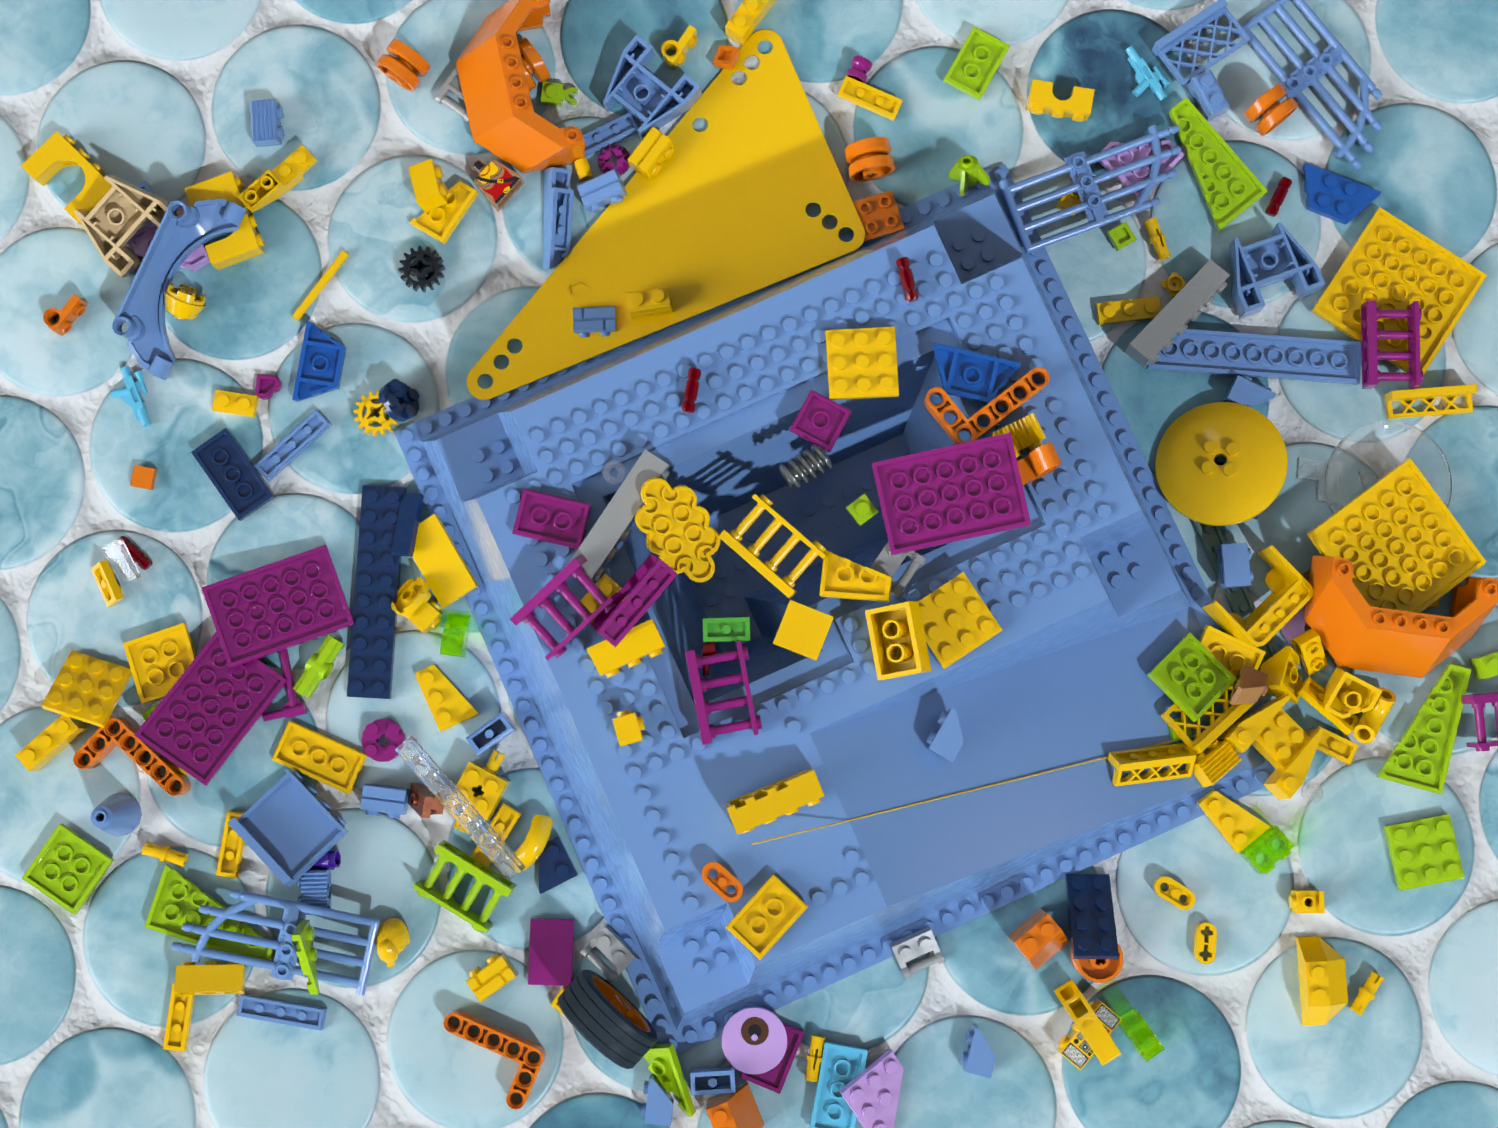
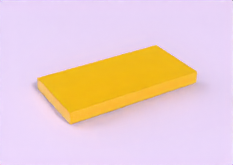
[412,514,479,608]
[271,720,368,794]

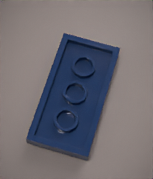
[191,428,276,521]
[1065,874,1119,959]

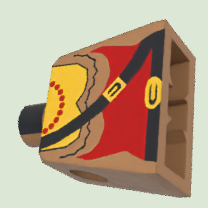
[472,160,524,212]

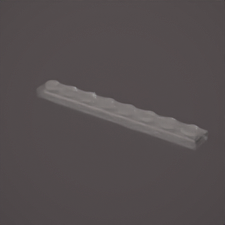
[395,735,525,881]

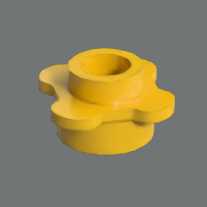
[1161,272,1187,297]

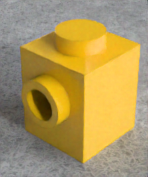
[407,600,443,633]
[612,709,645,747]

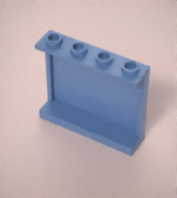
[228,768,349,887]

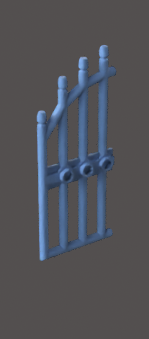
[1233,0,1383,170]
[999,125,1181,254]
[171,890,380,996]

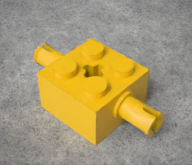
[448,749,511,833]

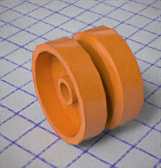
[518,38,551,92]
[376,39,431,92]
[1243,83,1299,137]
[844,137,895,182]
[1071,944,1123,983]

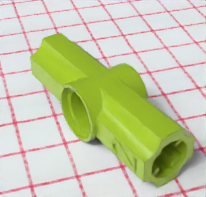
[293,635,345,699]

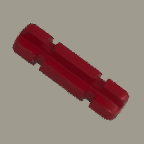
[1265,177,1292,217]
[896,257,919,302]
[682,368,701,413]
[115,536,153,570]

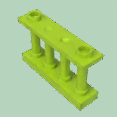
[412,840,516,933]

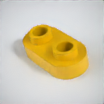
[1153,876,1195,910]

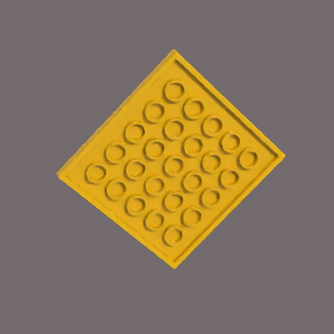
[1311,207,1487,375]
[1307,458,1487,613]

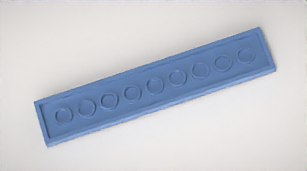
[1147,329,1361,385]

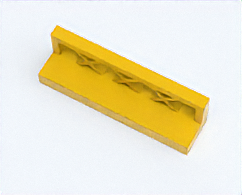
[1384,384,1477,420]
[1107,743,1197,787]

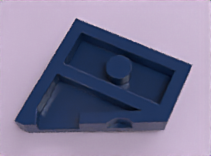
[539,836,578,894]

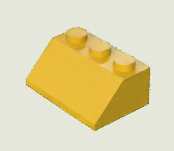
[586,619,666,678]

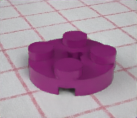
[362,719,406,762]

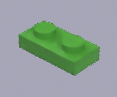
[703,617,750,642]

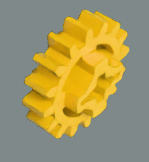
[353,391,399,437]

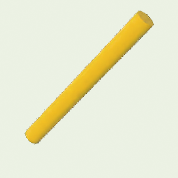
[292,250,349,321]

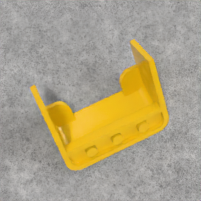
[1202,545,1313,647]

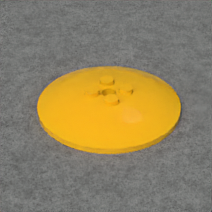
[1155,402,1288,526]

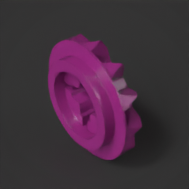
[598,143,630,176]

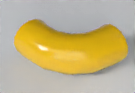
[1353,688,1396,744]
[511,814,553,871]

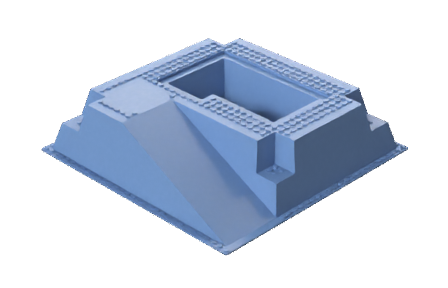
[395,164,1276,1054]

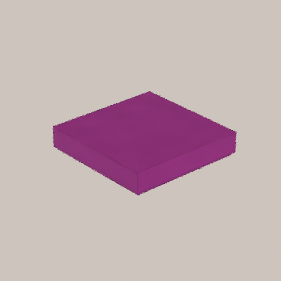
[789,389,852,452]

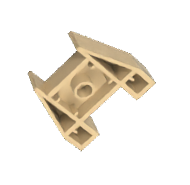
[74,175,183,278]

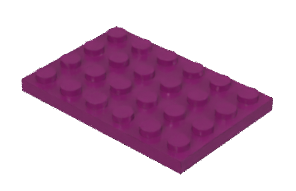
[871,432,1031,556]
[201,545,354,669]
[134,632,287,786]

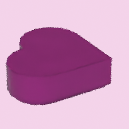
[255,374,282,400]

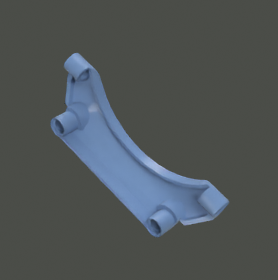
[112,198,247,380]

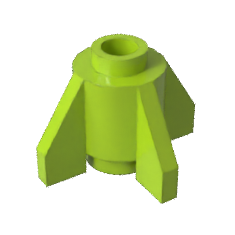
[949,155,990,196]

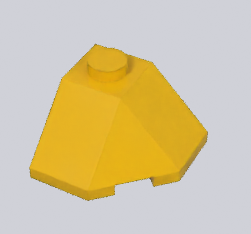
[1260,646,1303,704]
[1322,667,1382,719]

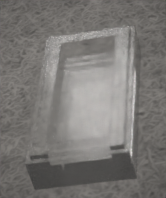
[102,539,141,586]

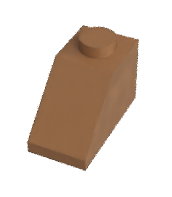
[1229,664,1269,705]

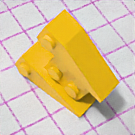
[1217,695,1324,799]

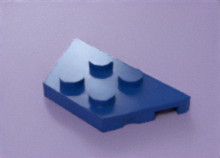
[1302,163,1381,225]
[292,321,346,402]
[933,342,1021,404]

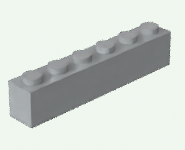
[1125,259,1230,368]
[568,449,670,582]

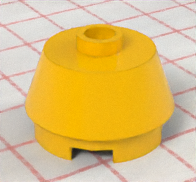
[164,282,207,320]

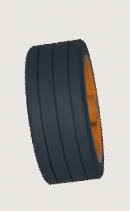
[558,970,657,1069]

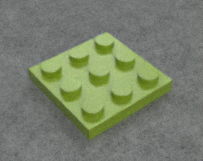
[1147,633,1237,722]
[1384,814,1465,891]
[22,824,115,915]

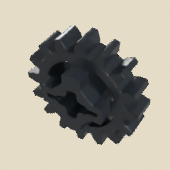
[398,246,445,292]

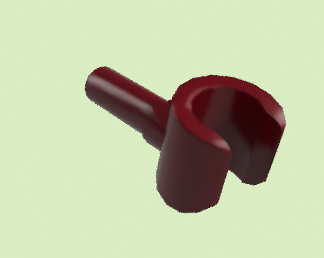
[702,642,716,676]

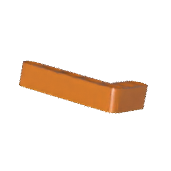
[924,367,1050,445]
[1017,442,1062,486]
[73,718,191,796]
[443,1010,546,1110]

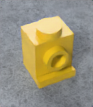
[1288,889,1325,914]

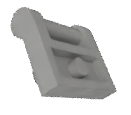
[434,69,469,123]
[870,542,926,598]
[580,924,638,984]
[890,926,945,979]

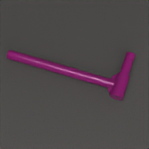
[262,649,307,722]

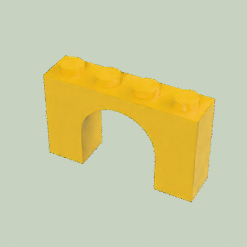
[21,131,112,225]
[184,171,265,270]

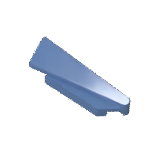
[543,167,574,270]

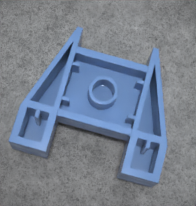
[603,34,702,139]
[1229,222,1325,319]

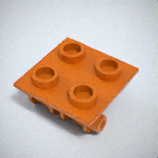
[853,190,905,241]

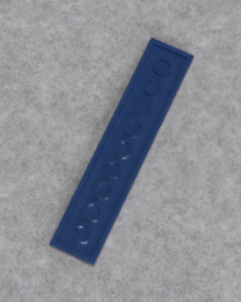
[347,485,406,699]

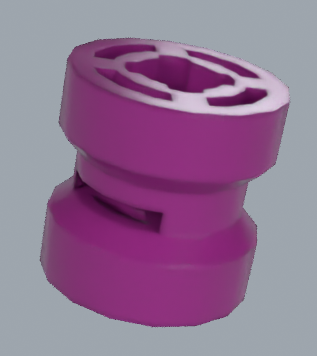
[846,56,872,83]

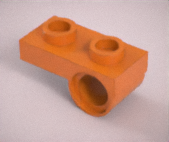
[43,294,88,336]

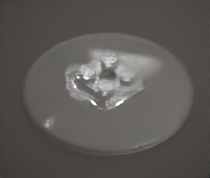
[1325,420,1452,514]

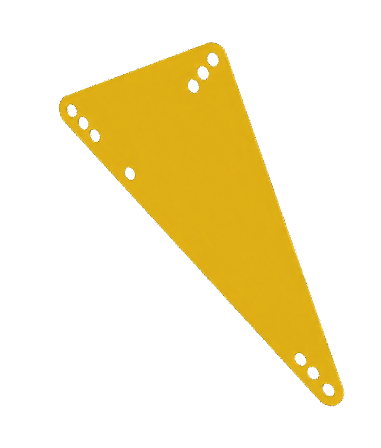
[466,30,865,400]

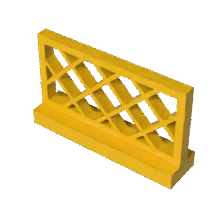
[1161,683,1254,755]

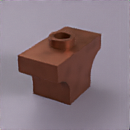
[408,783,446,818]

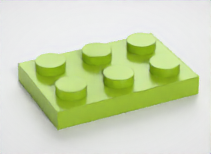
[943,26,1010,101]

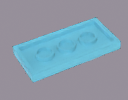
[809,1041,868,1128]

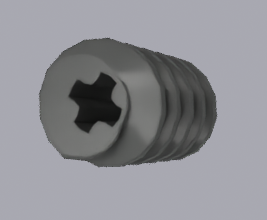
[779,445,833,489]

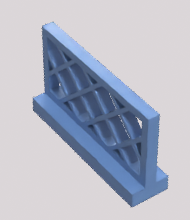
[1151,0,1251,87]

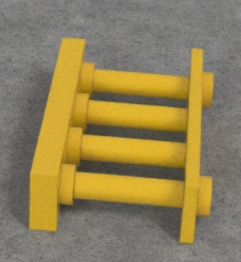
[718,494,827,598]

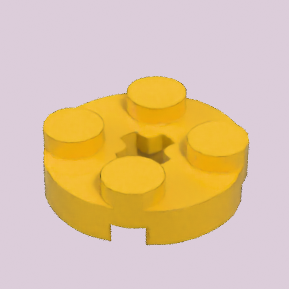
[391,577,431,618]

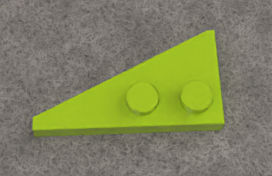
[291,920,320,995]

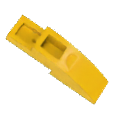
[237,145,318,213]
[1054,979,1121,1066]

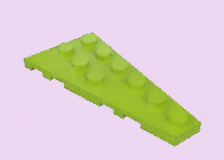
[1169,97,1268,232]
[1376,664,1472,795]
[144,864,275,961]

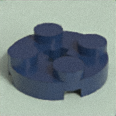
[379,379,420,422]

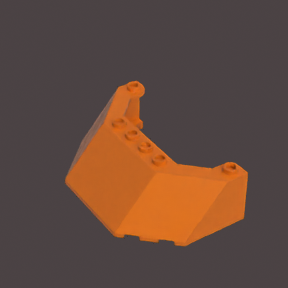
[456,0,585,174]
[1303,555,1498,678]

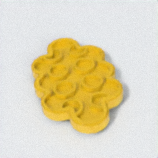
[635,478,720,582]

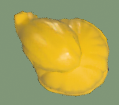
[375,916,410,968]

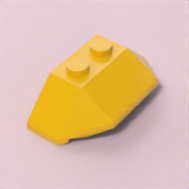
[1296,936,1348,1026]

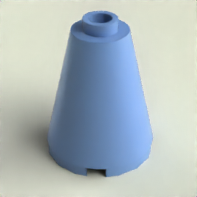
[91,793,142,836]

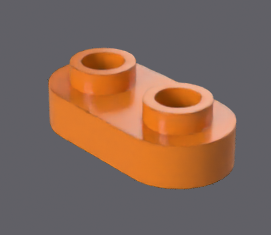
[702,861,743,902]

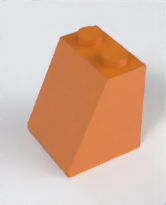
[1007,909,1069,970]
[706,1083,764,1128]

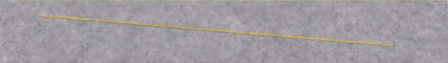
[752,735,1196,845]

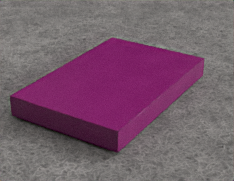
[512,488,592,550]
[528,918,575,986]
[740,1022,804,1094]

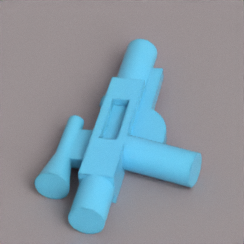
[1125,46,1170,101]
[110,366,151,427]

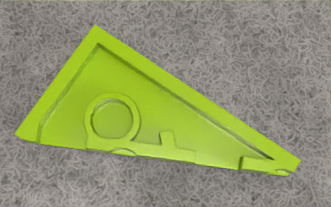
[643,1043,696,1117]

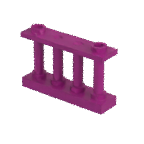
[1361,301,1423,389]
[510,554,619,661]
[590,554,678,647]
[685,641,762,745]
[1461,692,1498,751]

